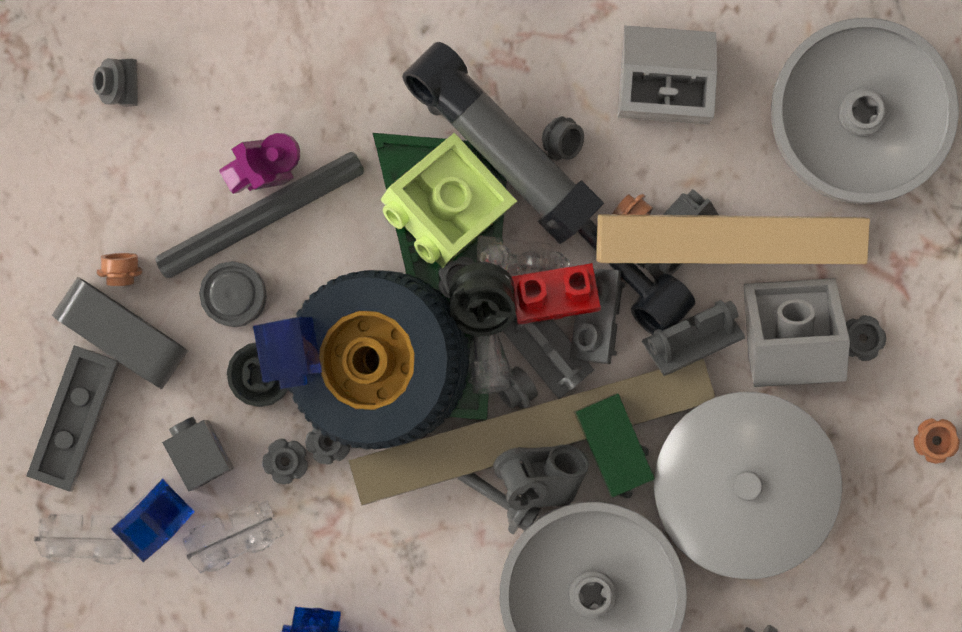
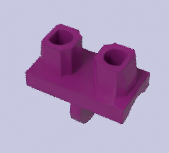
[219,133,300,194]

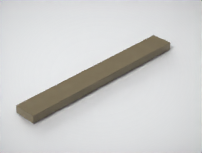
[348,358,715,506]

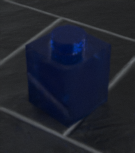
[253,316,322,389]
[111,478,195,562]

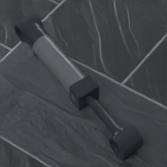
[402,42,696,336]

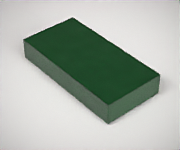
[574,393,655,498]

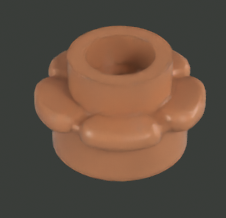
[612,194,653,215]
[97,253,143,286]
[914,418,960,464]

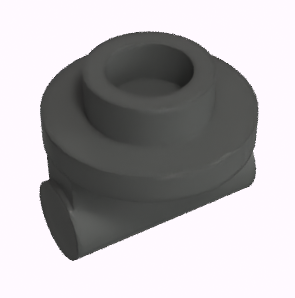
[93,58,138,107]

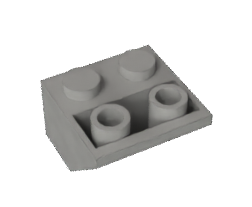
[618,25,717,124]

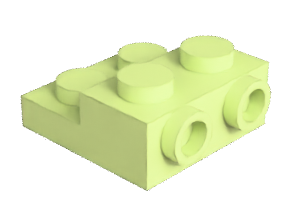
[380,132,517,268]

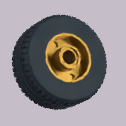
[284,270,470,450]

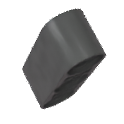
[52,277,188,389]

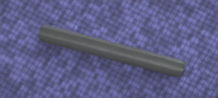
[155,152,364,278]

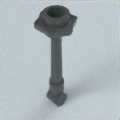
[457,473,541,535]

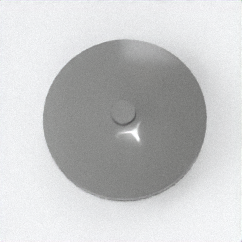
[771,18,959,204]
[654,392,842,579]
[499,501,687,632]

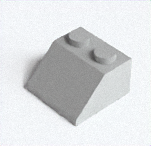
[744,278,850,387]

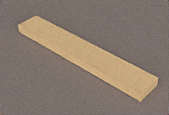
[596,214,870,264]

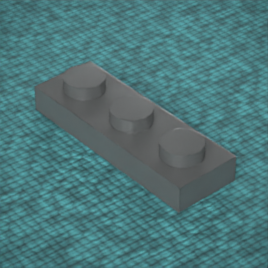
[26,345,120,492]

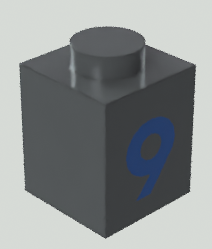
[162,416,234,492]

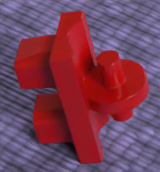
[511,263,601,325]

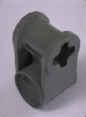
[493,444,589,510]

